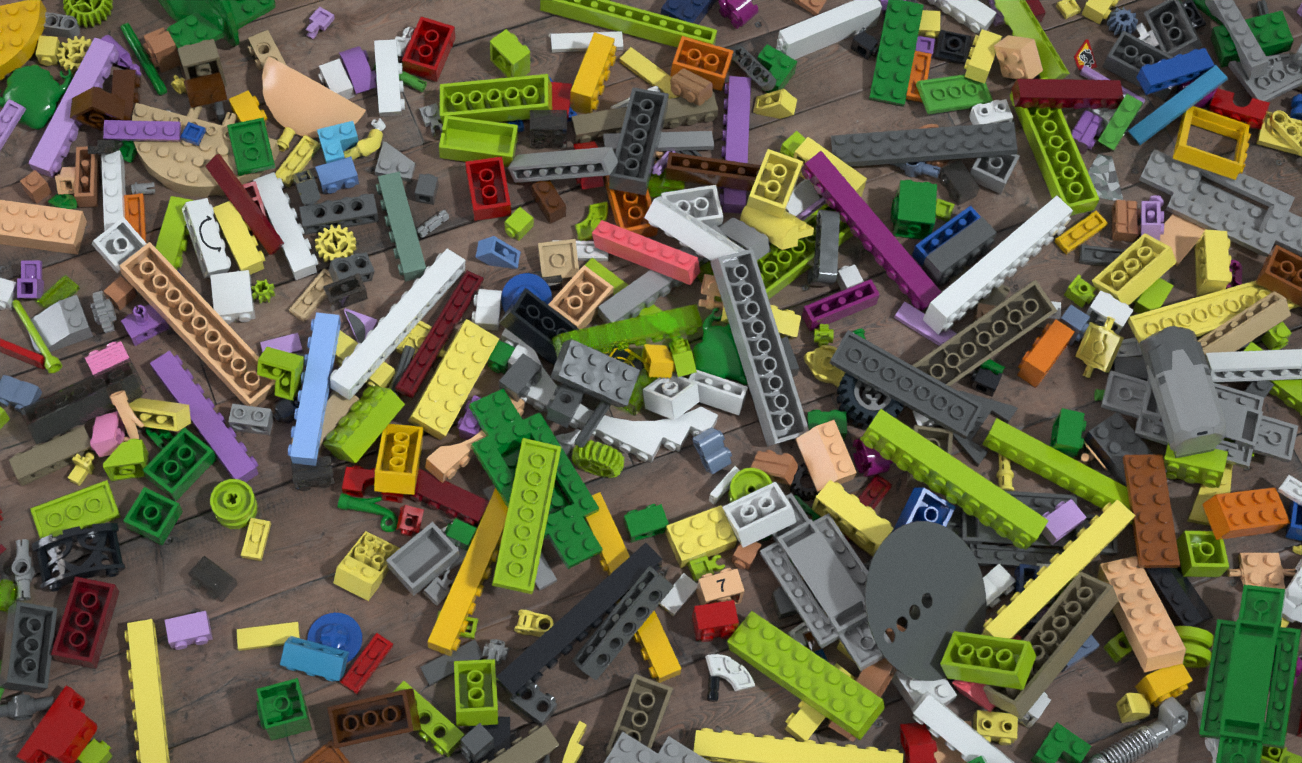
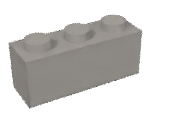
[719,217,771,261]

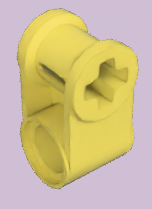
[514,610,554,637]

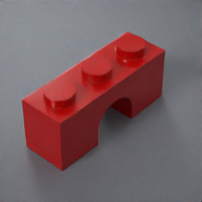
[1209,88,1270,130]
[342,465,404,503]

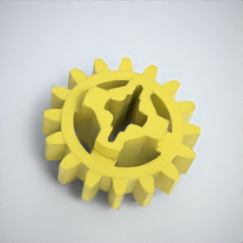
[57,36,92,74]
[315,225,356,263]

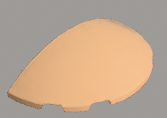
[262,56,366,138]

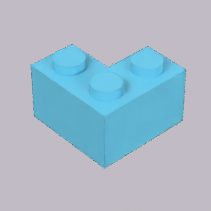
[317,121,358,163]

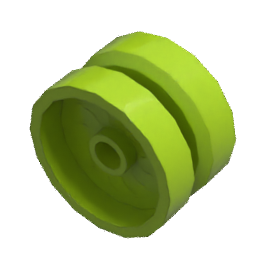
[728,468,772,503]
[210,479,258,529]
[1175,626,1214,668]

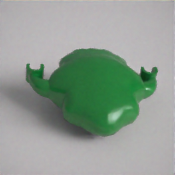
[0,64,73,130]
[692,308,748,385]

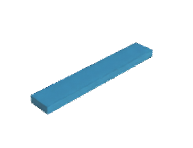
[1128,65,1228,145]

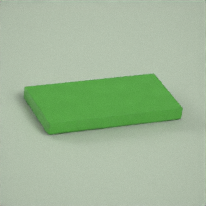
[916,74,993,114]

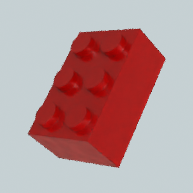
[402,17,456,82]
[465,157,511,221]

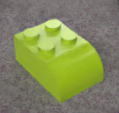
[454,659,498,727]

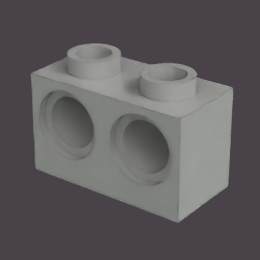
[228,404,274,436]

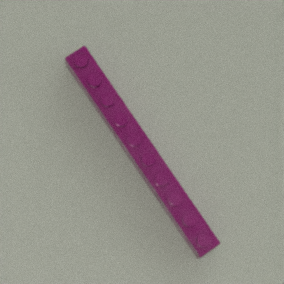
[801,151,942,311]

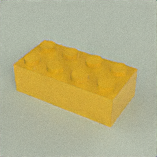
[570,32,617,114]
[374,424,423,495]

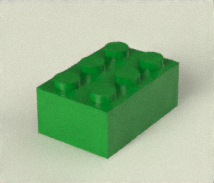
[143,427,217,502]

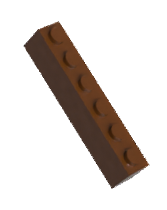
[665,152,761,191]

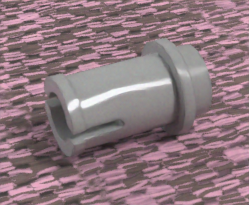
[131,182,155,194]

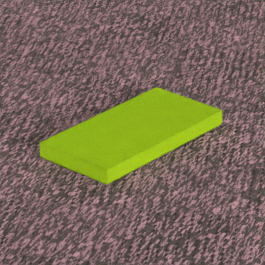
[30,480,121,539]

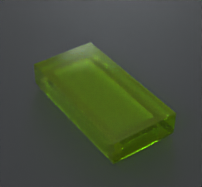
[37,275,80,309]

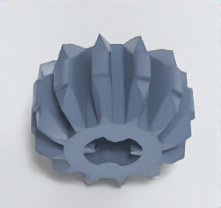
[1107,7,1138,36]

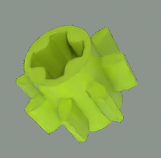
[251,279,275,304]
[814,324,834,347]

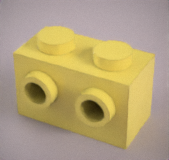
[973,710,1018,745]

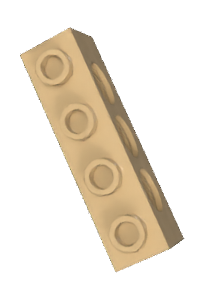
[247,30,287,72]

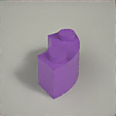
[339,46,377,94]

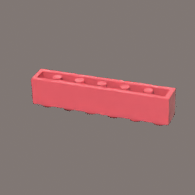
[592,220,700,285]

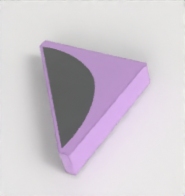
[344,308,378,343]

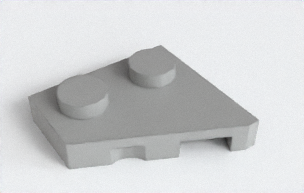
[375,142,416,182]

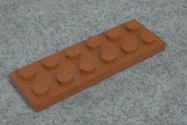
[1123,455,1180,568]

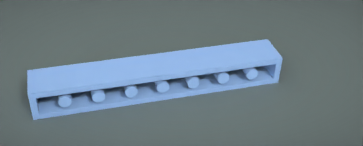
[288,312,341,466]

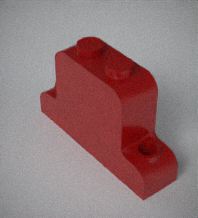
[16,685,97,763]

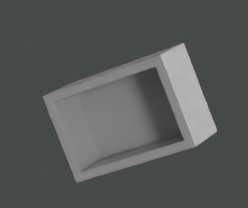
[386,522,460,596]

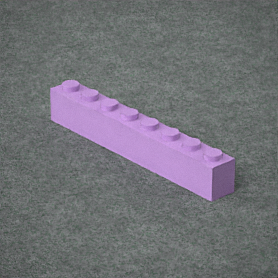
[28,38,119,178]

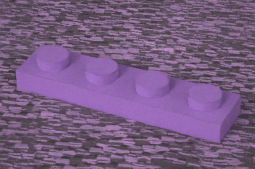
[103,120,181,142]

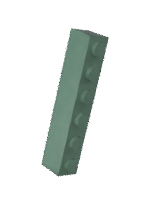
[376,171,426,282]

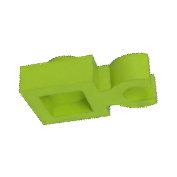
[687,555,725,582]

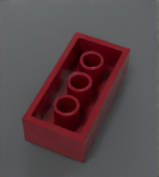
[51,577,120,669]

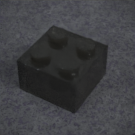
[530,110,567,149]

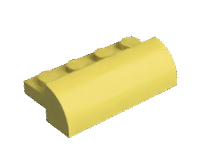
[740,205,814,250]

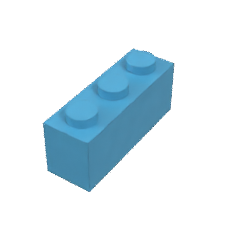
[280,636,349,682]

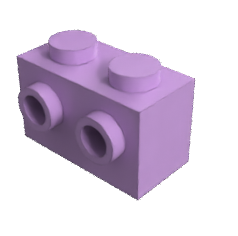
[1141,201,1164,241]
[1041,499,1087,545]
[165,611,213,650]

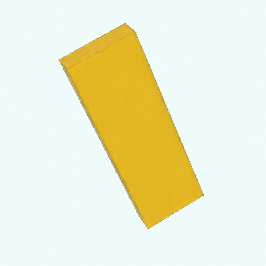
[1054,211,1108,255]

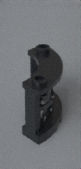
[32,523,125,592]

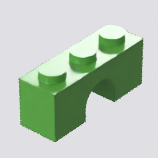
[1098,94,1143,151]

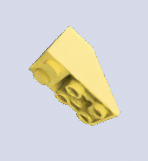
[333,531,400,601]

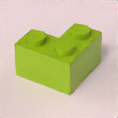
[257,347,304,401]

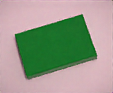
[227,117,276,176]

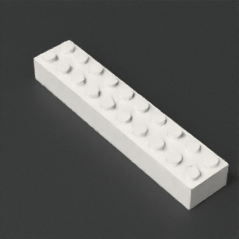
[922,196,1073,335]

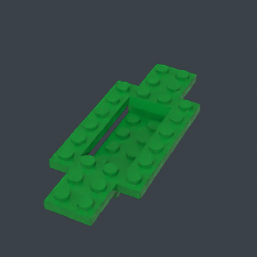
[469,388,603,569]
[1199,584,1301,763]

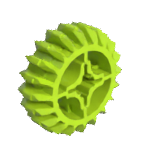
[63,0,113,28]
[572,440,624,478]

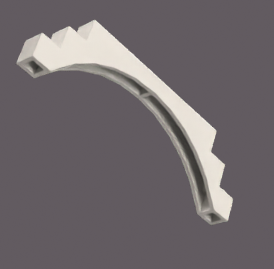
[501,328,718,463]

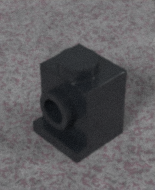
[850,27,879,60]
[971,368,1002,397]

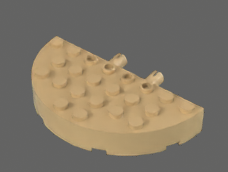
[132,103,280,198]

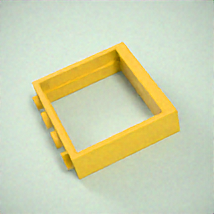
[1172,106,1251,180]

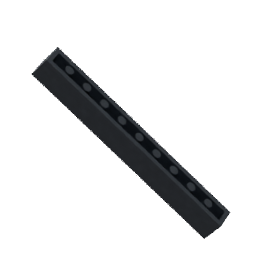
[496,543,663,699]

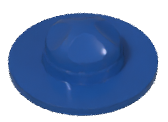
[501,273,552,313]
[307,613,363,663]

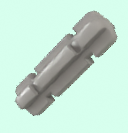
[416,210,449,238]

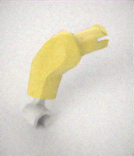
[344,118,386,160]

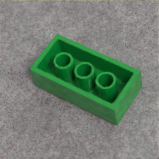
[1210,11,1294,68]

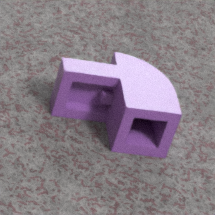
[17,260,44,299]

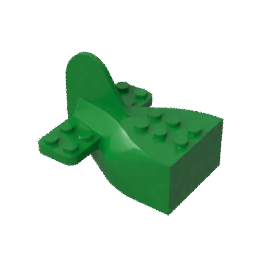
[158,0,276,50]

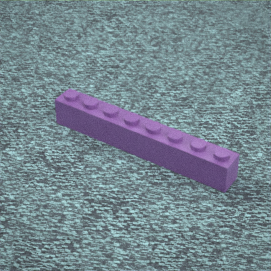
[719,76,751,213]
[150,351,259,482]

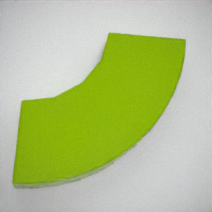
[575,202,608,241]

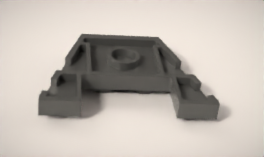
[943,391,1018,467]

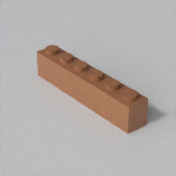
[829,624,906,742]

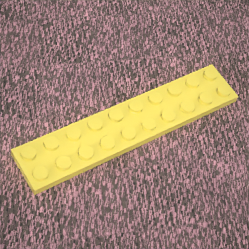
[1127,280,1300,343]

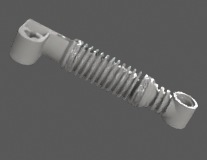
[1088,697,1188,763]

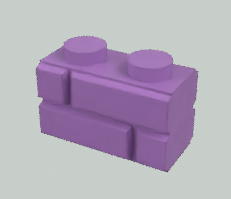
[1071,110,1104,154]

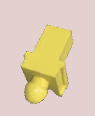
[68,452,95,486]

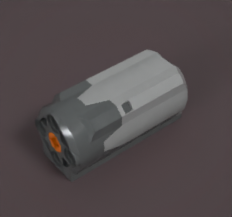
[1139,326,1226,459]

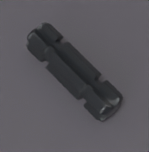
[707,673,720,702]

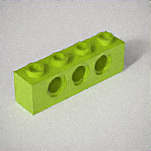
[393,681,465,757]

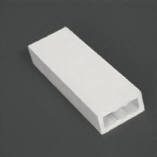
[776,0,882,60]

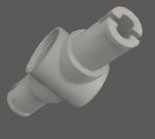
[12,539,35,601]

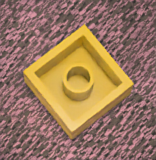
[1135,663,1193,708]

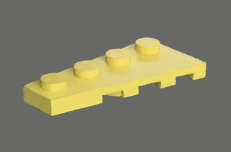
[1187,463,1233,526]

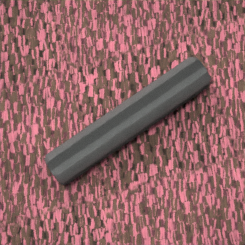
[390,345,415,396]

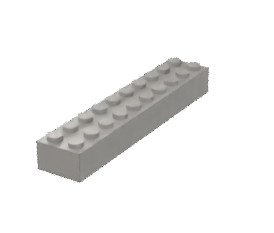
[711,249,809,447]

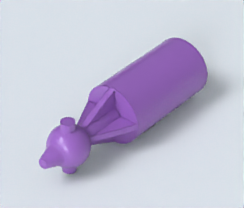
[101,35,142,76]

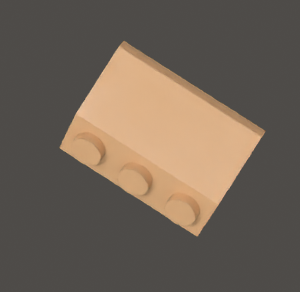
[795,420,857,492]

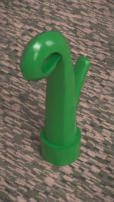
[337,493,398,532]

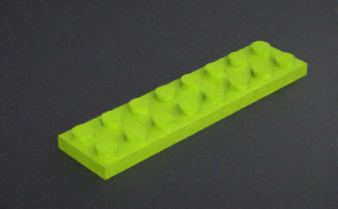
[492,438,561,594]

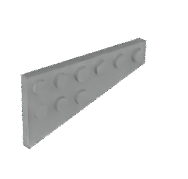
[1228,53,1302,102]

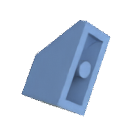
[476,236,521,269]

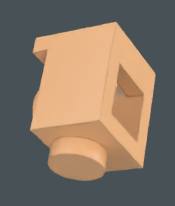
[55,167,75,194]

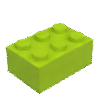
[1164,443,1228,488]

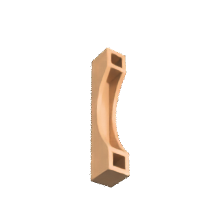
[425,396,525,483]

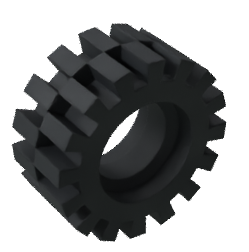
[789,463,819,501]

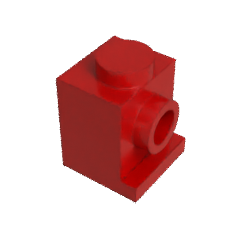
[396,505,424,537]

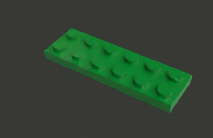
[869,0,924,107]

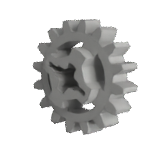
[91,291,117,333]

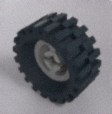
[836,373,905,430]

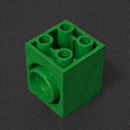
[890,180,937,240]
[256,678,312,741]

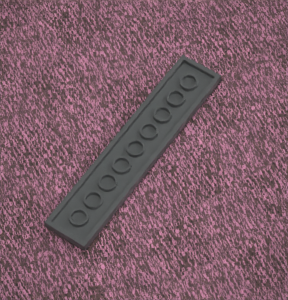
[831,122,1017,167]

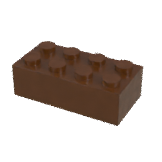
[327,689,421,749]

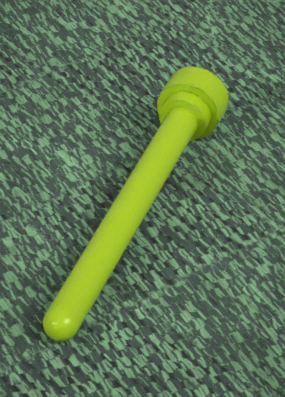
[12,299,63,373]

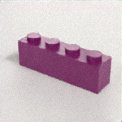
[802,279,880,331]

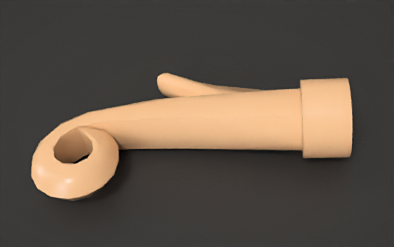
[109,390,144,442]

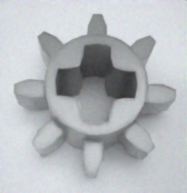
[483,639,509,664]

